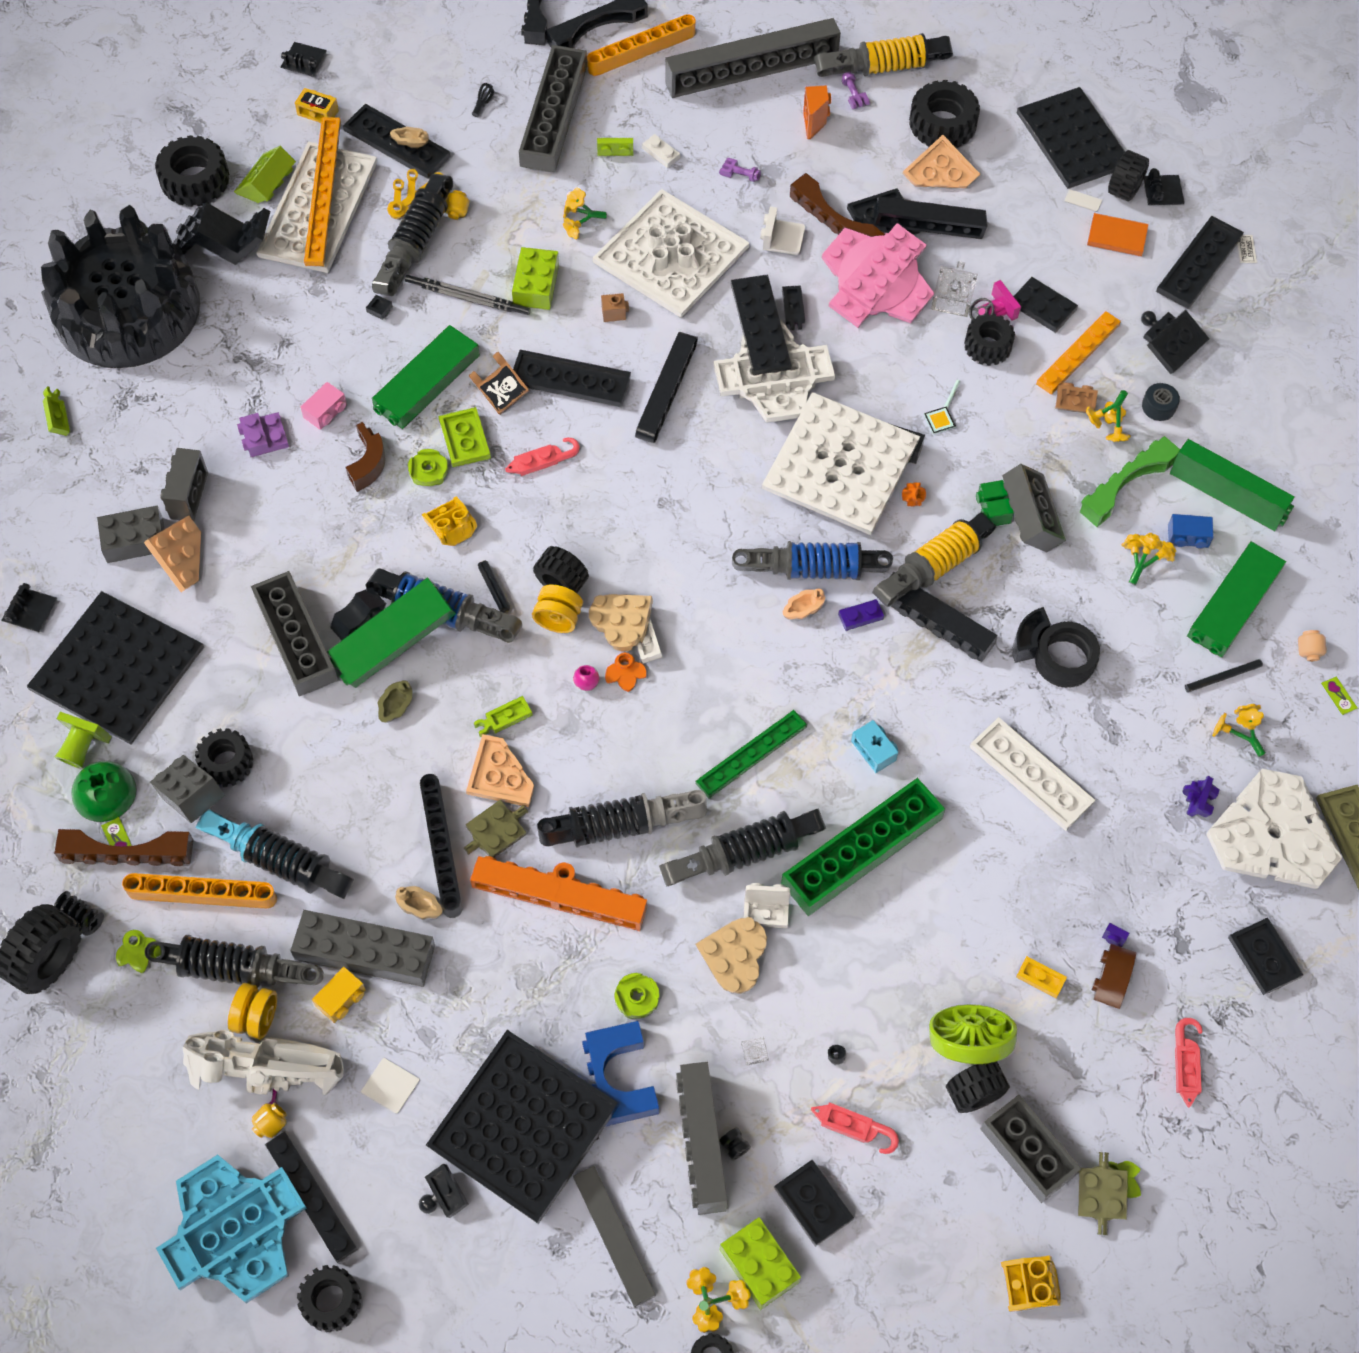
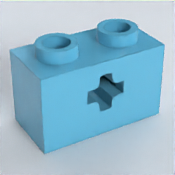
[851,720,898,773]

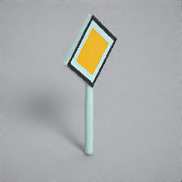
[924,380,960,434]

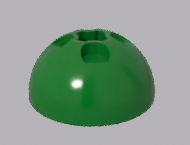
[71,761,137,822]

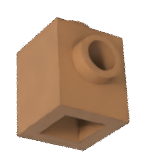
[601,293,629,322]

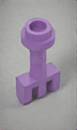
[842,72,870,109]
[719,158,761,182]

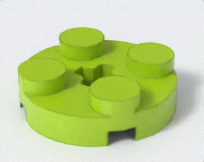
[408,449,448,486]
[614,973,659,1019]

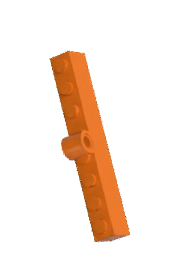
[470,856,647,931]

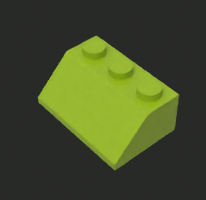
[234,145,296,203]

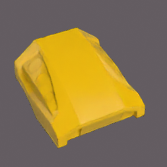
[422,496,477,546]
[1001,1255,1061,1312]

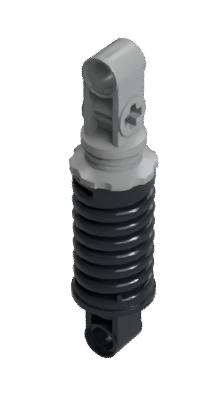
[537,790,707,848]

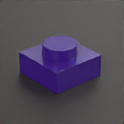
[1102,923,1130,947]

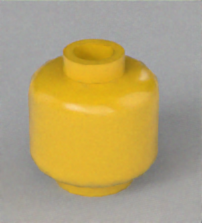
[445,190,470,220]
[252,1103,287,1138]

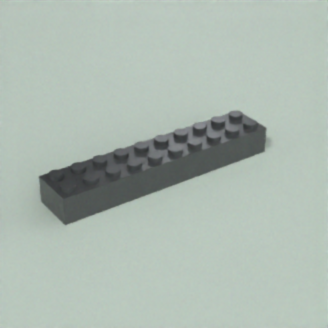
[665,18,841,98]

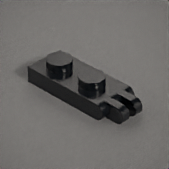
[782,285,805,330]

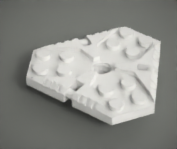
[1206,769,1342,889]

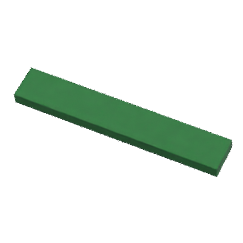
[695,710,807,799]

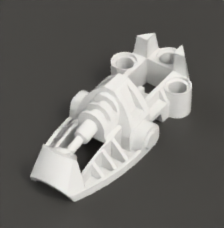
[183,1030,343,1095]

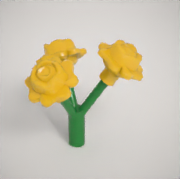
[1121,532,1176,585]

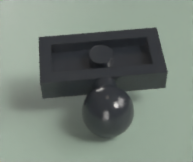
[1141,311,1175,342]
[418,1164,469,1218]

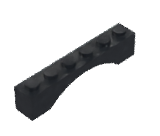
[521,0,548,46]
[546,0,648,48]

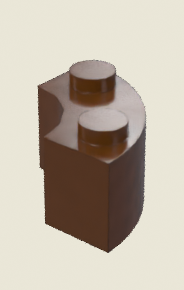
[1091,944,1136,1009]

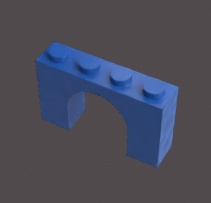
[582,1021,659,1127]

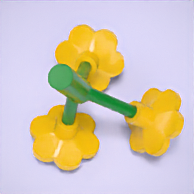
[563,187,607,239]
[1086,390,1131,442]
[1212,704,1266,757]
[686,1267,751,1333]

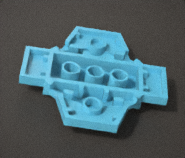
[156,1155,307,1304]

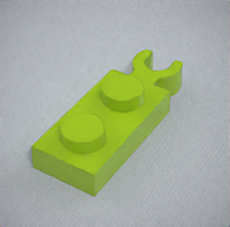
[43,386,70,436]
[474,696,533,737]

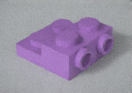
[237,412,289,457]

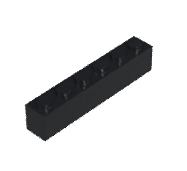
[874,196,987,239]
[891,572,998,662]

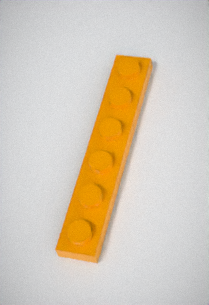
[1036,311,1121,395]

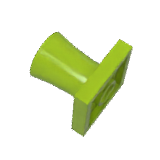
[54,712,112,769]

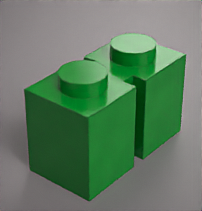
[976,480,1014,526]

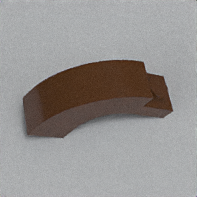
[345,422,385,492]

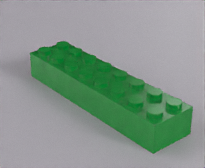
[781,777,945,916]

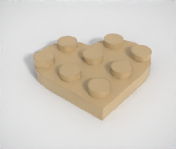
[589,594,653,652]
[695,917,767,994]

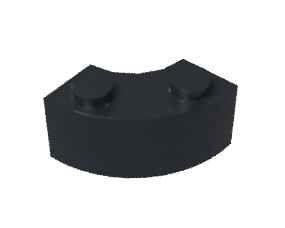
[330,587,387,641]
[1012,607,1051,663]

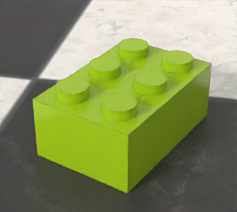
[512,247,559,310]
[719,1217,801,1311]

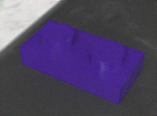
[838,599,884,631]

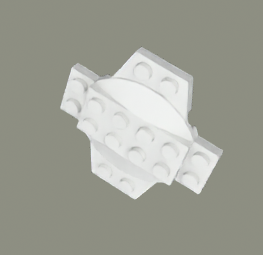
[714,320,835,423]

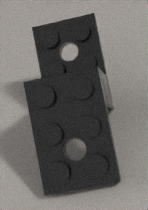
[173,202,271,265]

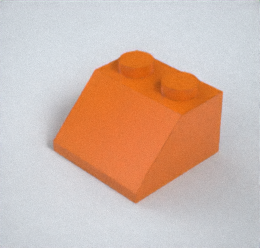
[803,85,831,139]

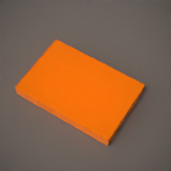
[1087,213,1148,256]

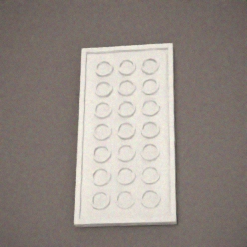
[257,142,377,273]

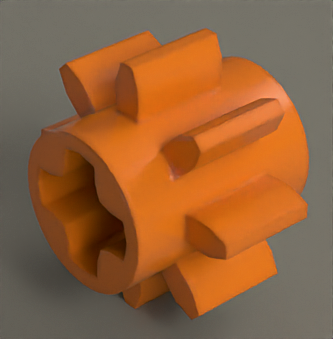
[902,482,926,507]

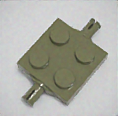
[463,800,528,858]
[1078,1152,1128,1235]

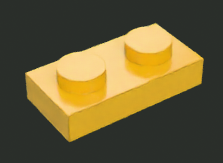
[1016,956,1067,998]

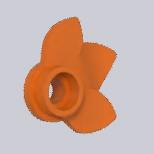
[605,652,646,692]

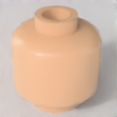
[1298,630,1327,662]

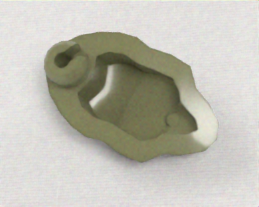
[377,680,412,723]

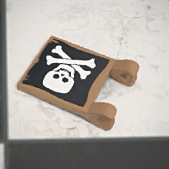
[469,352,530,415]

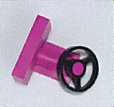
[969,280,1021,321]

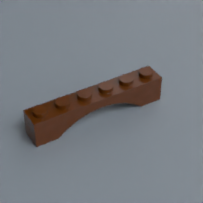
[790,173,885,237]
[54,829,194,866]

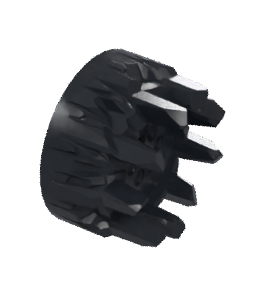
[41,205,200,368]

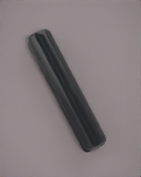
[478,560,510,613]

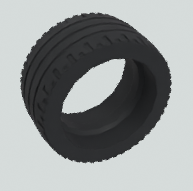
[1035,621,1100,688]

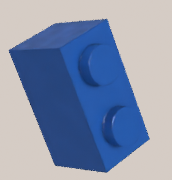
[1168,514,1213,548]

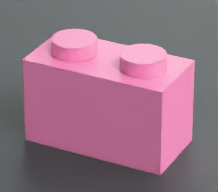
[300,382,347,430]

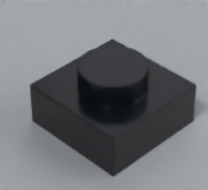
[366,295,393,320]

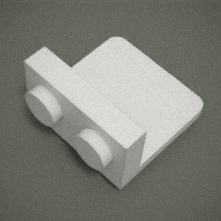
[760,207,805,255]
[744,883,791,928]

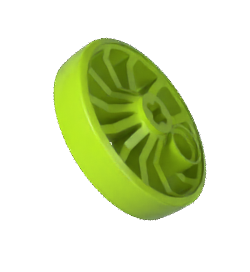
[929,1004,1017,1064]

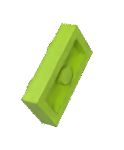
[597,138,633,156]

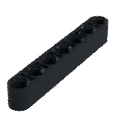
[635,332,698,443]
[420,774,462,918]

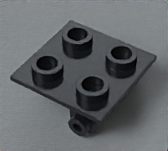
[280,42,327,76]
[1143,168,1184,205]
[1,583,57,632]

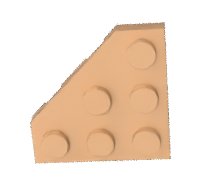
[902,135,980,188]
[144,516,201,592]
[466,734,534,807]

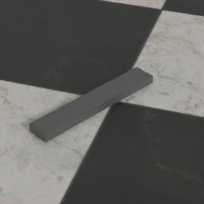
[573,1166,656,1307]

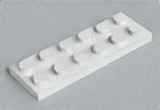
[970,717,1095,831]

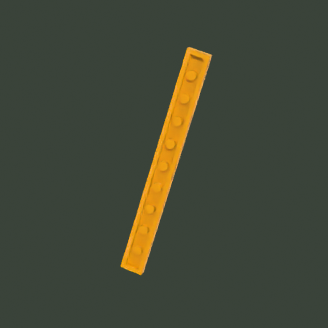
[304,117,341,266]

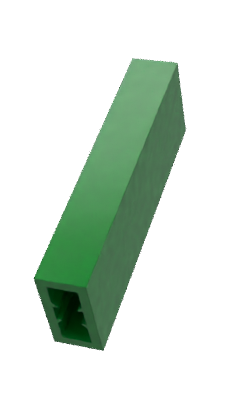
[372,325,480,430]
[1170,439,1295,532]
[1186,541,1287,658]
[327,577,456,688]

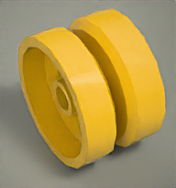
[532,585,583,633]
[228,983,277,1040]

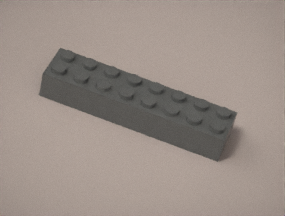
[519,45,587,173]

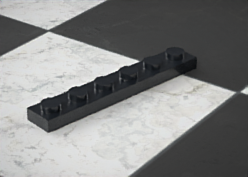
[265,1131,358,1263]

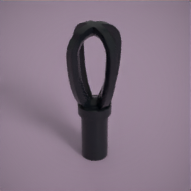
[472,83,494,117]

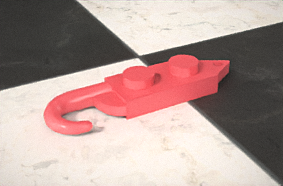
[505,437,580,476]
[1175,1018,1203,1108]
[811,1102,899,1154]

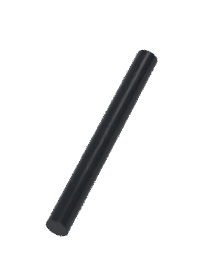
[1185,659,1263,692]

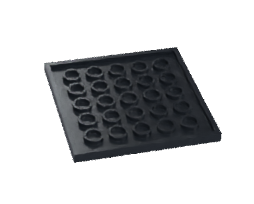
[27,591,204,745]
[426,1030,619,1224]

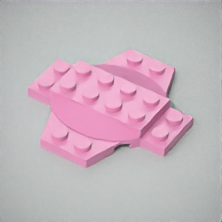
[821,224,934,328]

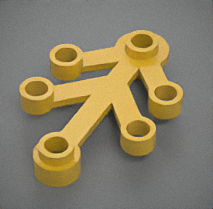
[387,169,443,219]

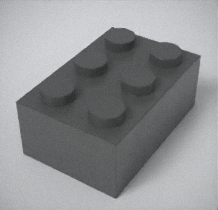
[160,448,208,521]
[97,505,165,563]
[150,754,225,823]

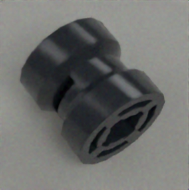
[719,1127,751,1161]

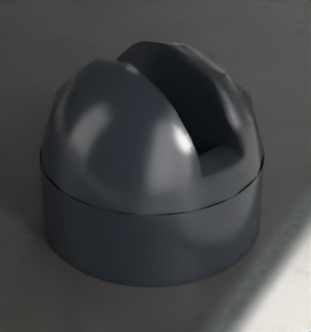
[828,1045,846,1065]

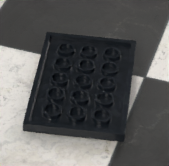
[1016,87,1125,189]

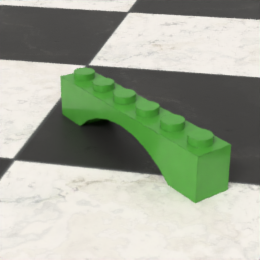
[1080,436,1180,527]

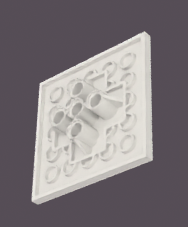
[593,189,749,318]
[762,392,920,535]

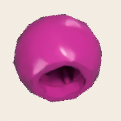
[573,665,599,691]

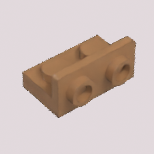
[1055,383,1098,413]

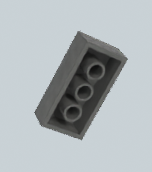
[1002,464,1066,552]
[980,1095,1081,1203]

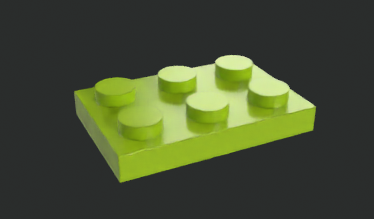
[438,407,491,467]

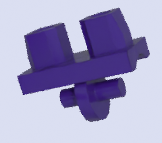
[1182,776,1220,818]

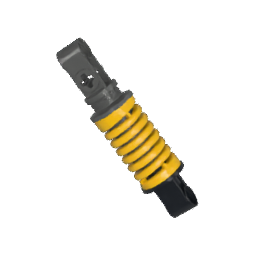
[814,33,953,77]
[872,512,996,607]

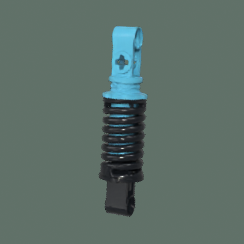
[195,809,354,899]

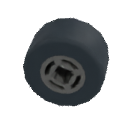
[1142,383,1180,421]

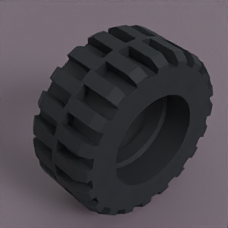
[909,80,980,148]
[155,135,230,207]
[0,904,82,994]

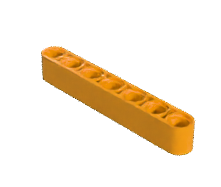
[587,14,696,76]
[122,873,277,909]

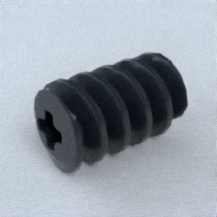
[54,891,104,936]

